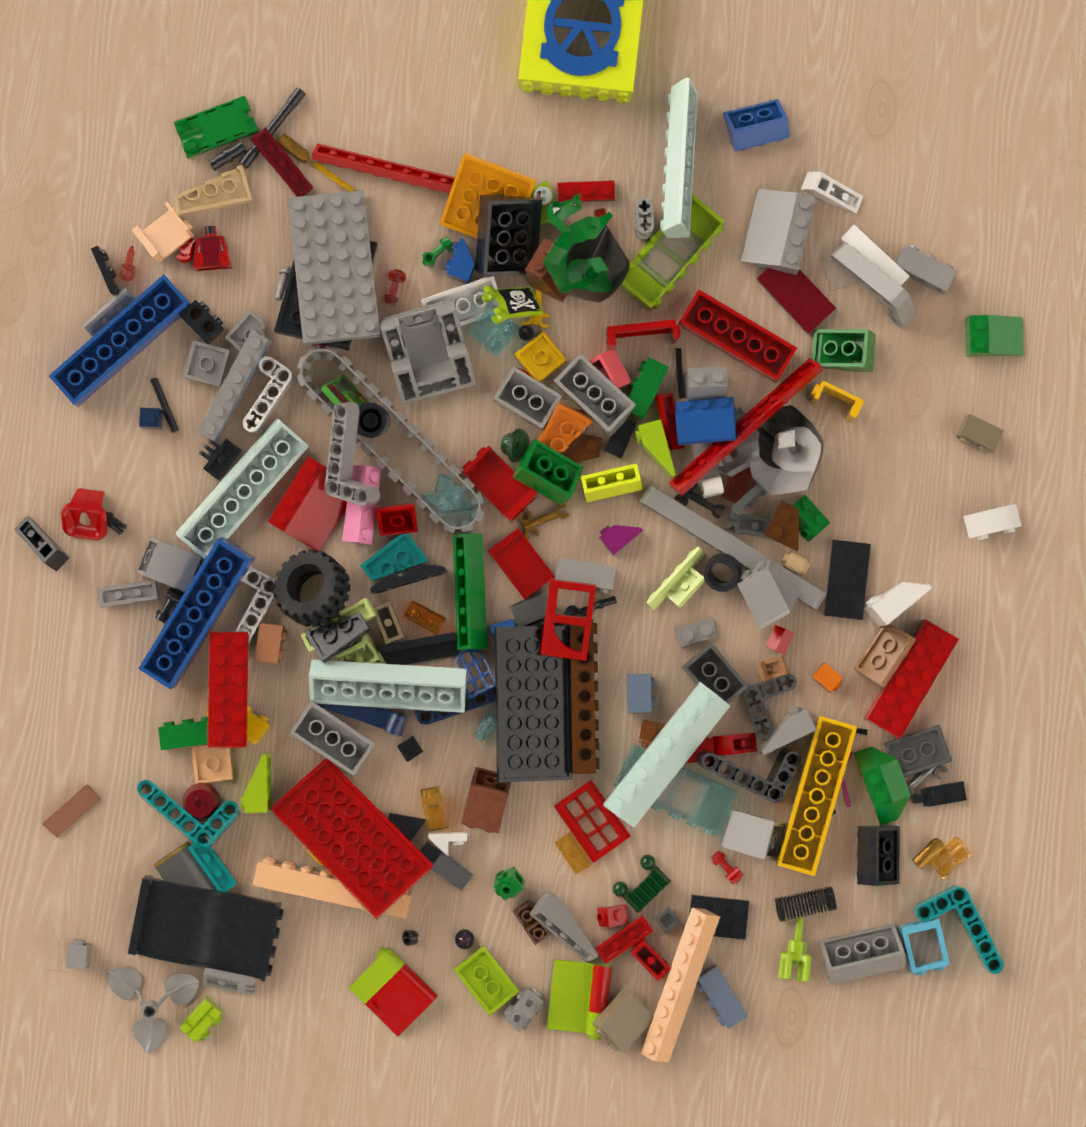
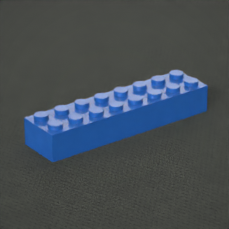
[49,274,190,407]
[138,537,255,690]

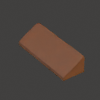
[43,785,101,838]

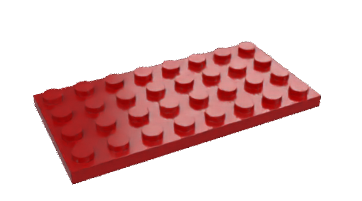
[270,758,434,920]

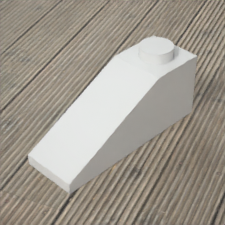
[801,172,863,214]

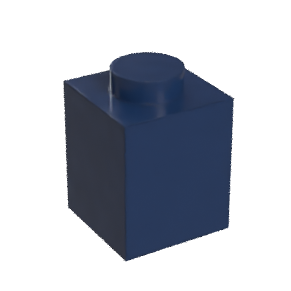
[139,407,163,430]

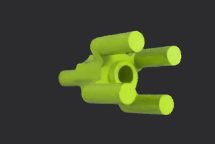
[778,917,812,982]

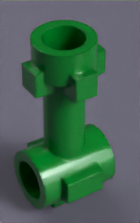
[422,236,454,267]

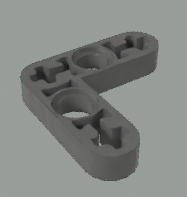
[743,674,797,739]

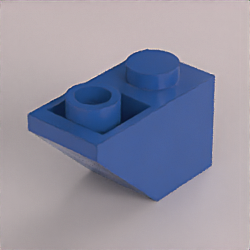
[445,238,475,284]

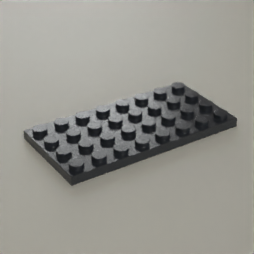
[494,626,573,782]

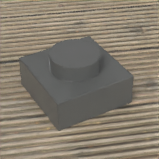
[654,906,681,934]

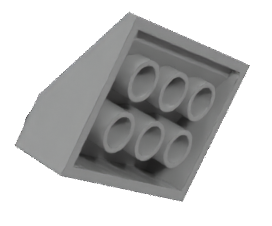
[741,189,816,275]

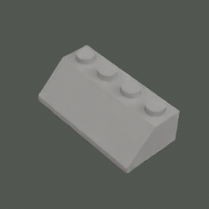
[554,354,636,437]
[290,701,375,776]
[819,923,906,985]

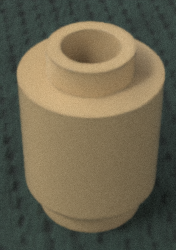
[781,550,811,576]

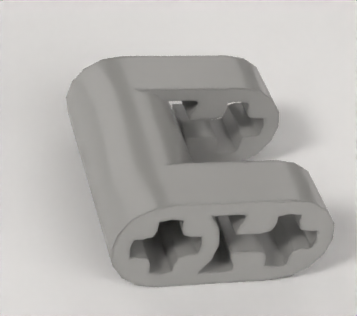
[634,198,654,241]

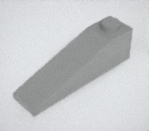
[530,892,598,962]

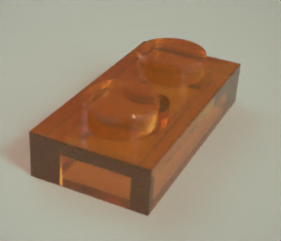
[403,600,446,634]

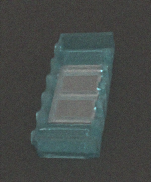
[613,743,739,836]

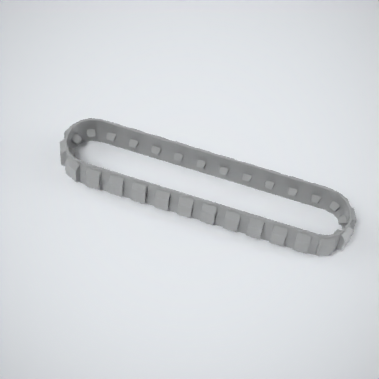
[297,346,485,534]

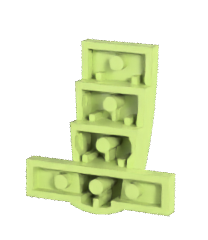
[301,598,386,664]

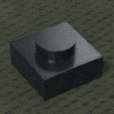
[397,735,424,762]

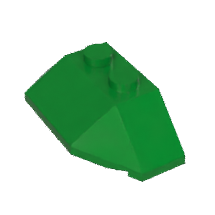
[854,746,911,826]

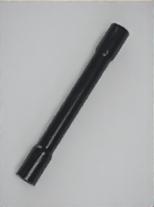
[239,87,306,169]

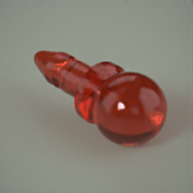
[120,246,135,282]

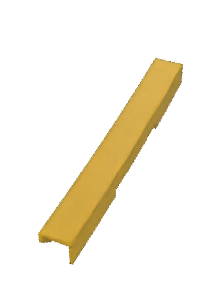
[311,161,356,192]

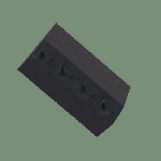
[475,194,542,276]

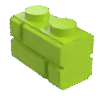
[179,996,224,1043]

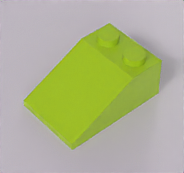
[634,419,676,479]
[241,753,272,813]

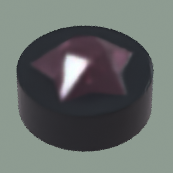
[455,929,474,949]

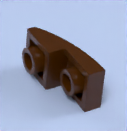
[512,900,551,945]

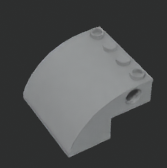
[379,299,476,405]

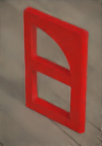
[540,578,596,661]

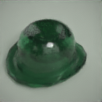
[500,428,530,463]

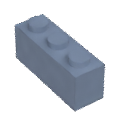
[696,964,748,1029]

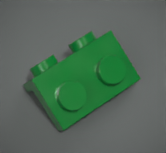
[792,495,830,542]

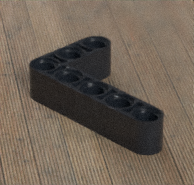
[696,748,801,803]

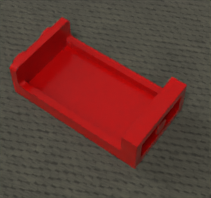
[606,319,681,351]
[462,445,538,523]

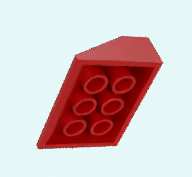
[268,456,347,552]

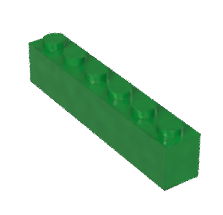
[453,533,487,650]

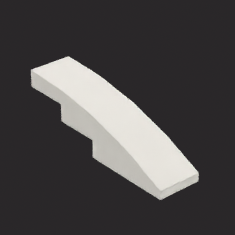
[841,225,909,286]

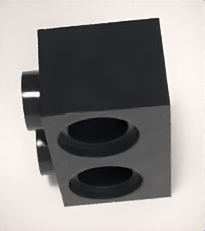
[179,299,225,344]

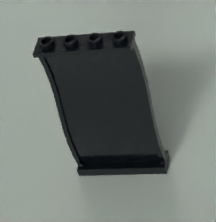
[128,875,284,982]

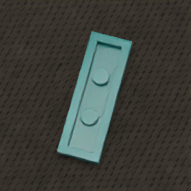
[188,836,238,892]

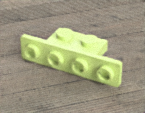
[646,546,705,610]

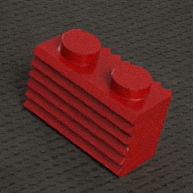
[630,939,671,981]

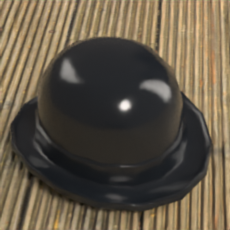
[357,403,390,438]

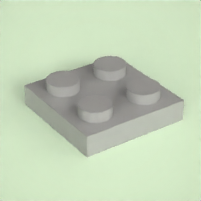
[183,340,231,388]

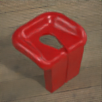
[61,488,108,540]

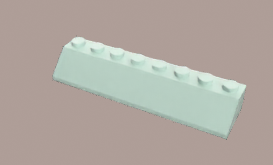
[660,78,698,238]
[176,418,309,559]
[309,659,467,713]
[604,682,730,827]

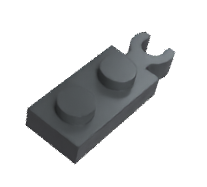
[721,514,771,539]

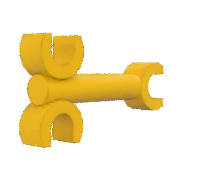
[522,290,550,329]

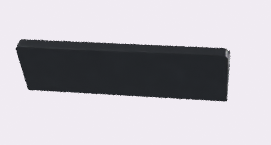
[379,632,459,665]

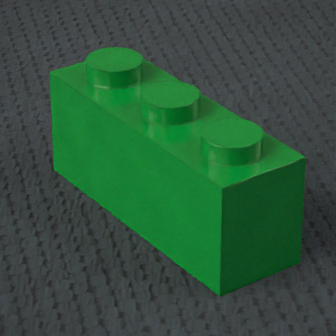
[626,357,669,420]
[158,717,208,750]

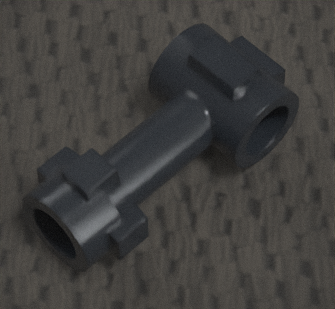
[155,587,184,623]

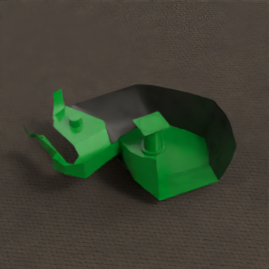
[543,194,630,303]

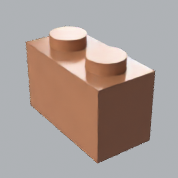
[254,623,287,664]

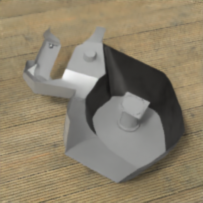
[715,405,824,495]

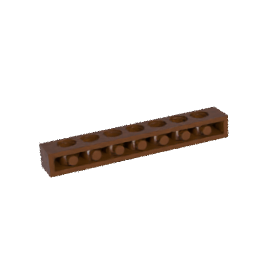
[570,619,600,774]

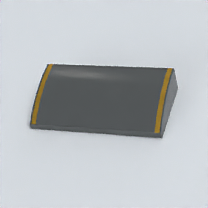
[153,841,217,890]

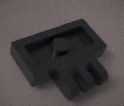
[199,438,242,481]

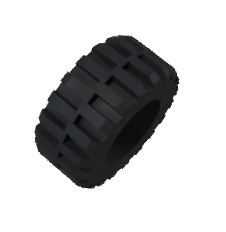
[273,549,351,627]

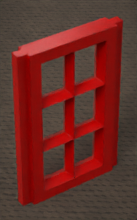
[554,780,631,863]

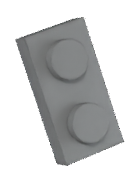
[675,618,717,647]

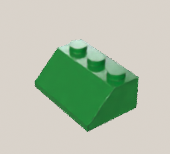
[513,439,584,506]

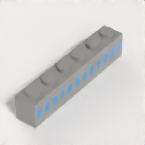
[197,330,272,441]

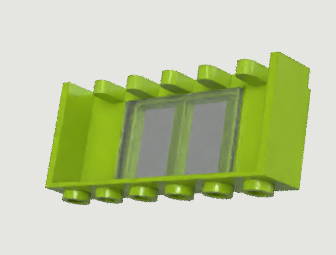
[620,194,725,311]

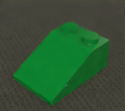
[965,315,1024,357]
[811,329,876,372]

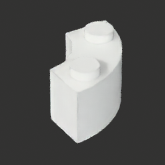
[964,504,1022,541]

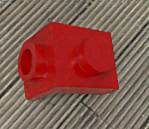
[597,904,629,927]

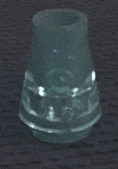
[473,713,496,742]

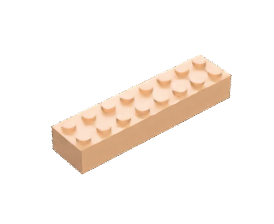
[253,857,412,919]

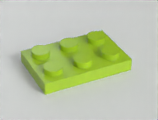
[453,945,520,1016]

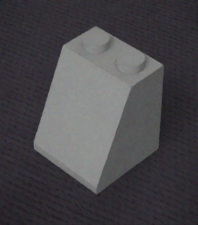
[685,367,728,401]
[136,537,201,591]
[738,559,799,629]
[721,810,786,861]

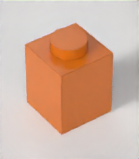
[811,663,843,692]

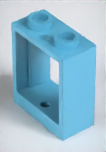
[898,917,950,975]

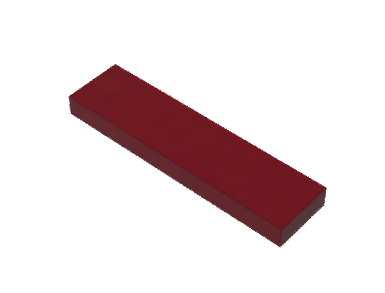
[250,127,314,197]

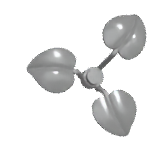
[108,967,200,1053]

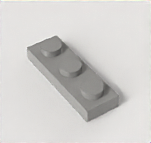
[82,287,136,337]
[98,580,159,608]

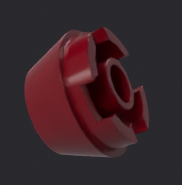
[182,783,221,822]

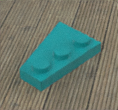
[360,533,429,581]

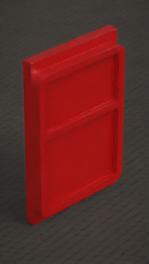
[488,528,555,600]

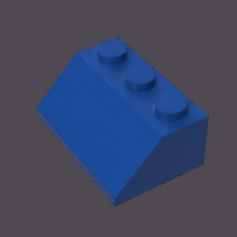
[723,99,790,151]
[675,397,736,445]

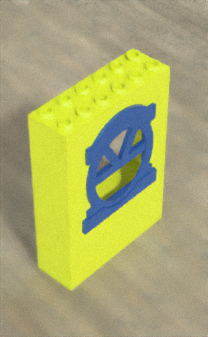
[518,0,643,103]

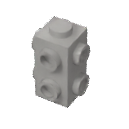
[503,987,544,1032]

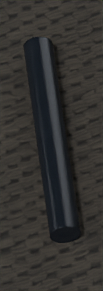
[150,378,179,433]

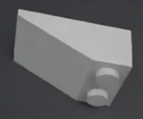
[759,707,816,755]

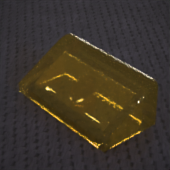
[555,832,592,874]
[929,836,972,879]

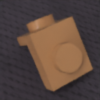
[757,655,789,682]

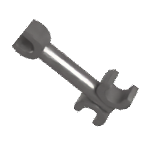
[907,765,948,798]

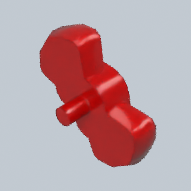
[176,238,196,264]

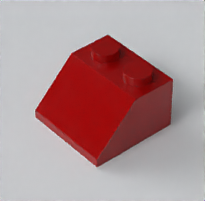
[375,502,418,536]

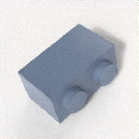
[627,674,655,713]

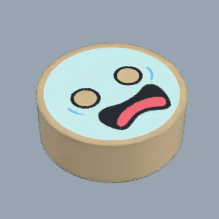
[533,186,552,206]

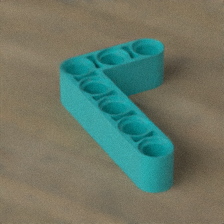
[137,780,240,850]
[913,885,1004,974]

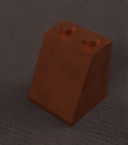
[525,237,567,303]
[461,767,511,834]

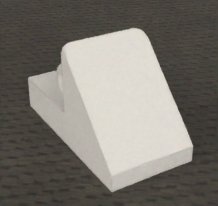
[428,832,468,857]

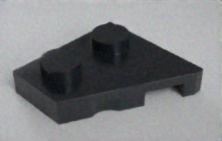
[388,813,426,842]

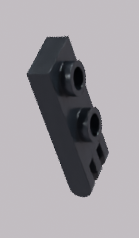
[91,246,120,296]

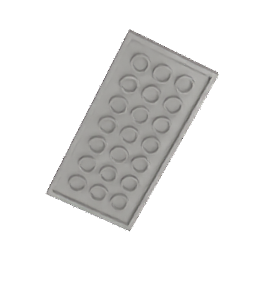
[288,190,380,345]

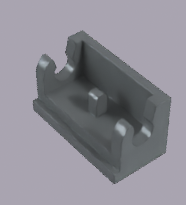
[510,591,548,626]

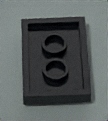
[689,894,749,940]

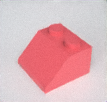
[589,349,632,390]

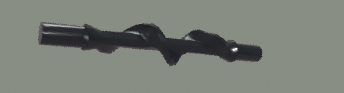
[525,596,617,626]

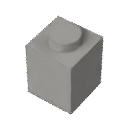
[66,939,91,969]

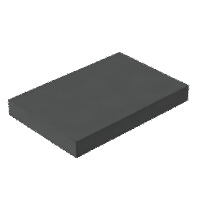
[884,725,952,777]

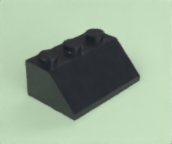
[857,825,900,886]

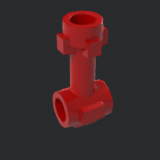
[711,850,744,885]

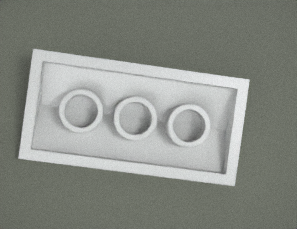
[421,276,499,326]

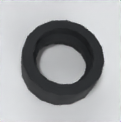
[703,553,742,592]

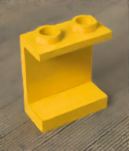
[809,381,864,422]

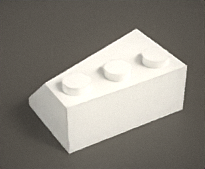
[864,582,932,626]

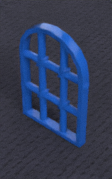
[455,649,495,699]

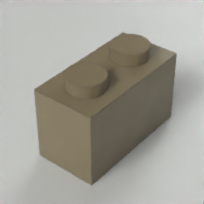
[956,414,1004,454]
[373,601,405,644]

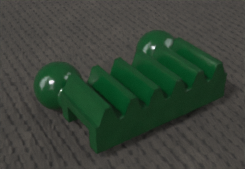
[613,855,671,913]

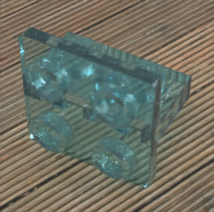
[468,305,520,357]
[422,474,473,515]

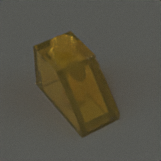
[420,786,448,832]

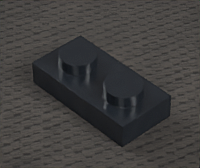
[604,419,637,459]

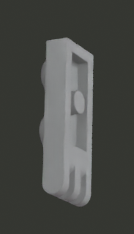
[203,967,256,995]

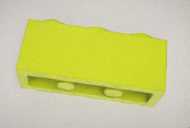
[581,463,643,503]

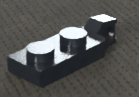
[912,781,967,807]

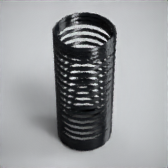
[775,886,837,922]

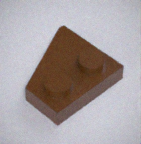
[561,434,603,463]
[764,500,799,551]

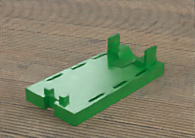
[174,96,259,159]

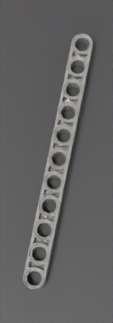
[639,485,827,611]

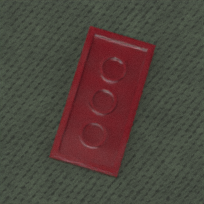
[756,268,836,334]

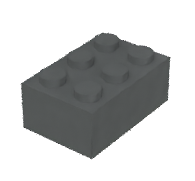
[681,642,749,704]

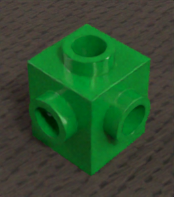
[493,866,525,901]

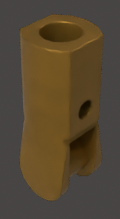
[278,133,310,163]
[912,838,944,870]

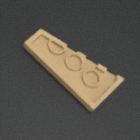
[173,164,252,217]

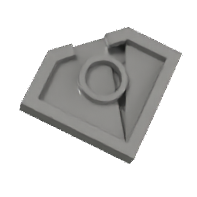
[225,309,266,351]

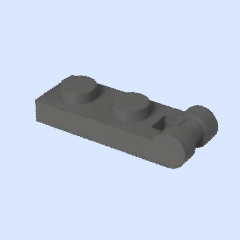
[730,483,768,521]

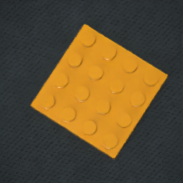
[439,152,537,239]

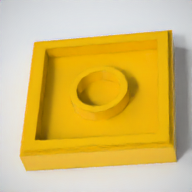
[514,331,567,382]

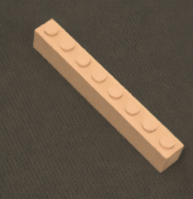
[641,908,720,1062]

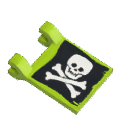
[481,286,543,324]

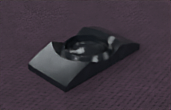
[370,565,447,595]

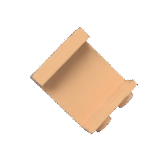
[132,202,194,264]

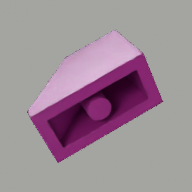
[599,525,643,555]

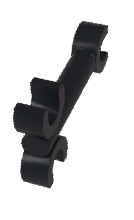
[674,483,725,519]

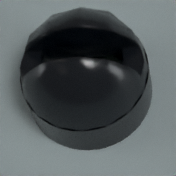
[518,325,534,341]
[402,930,419,946]

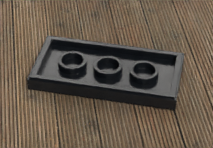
[824,540,871,620]

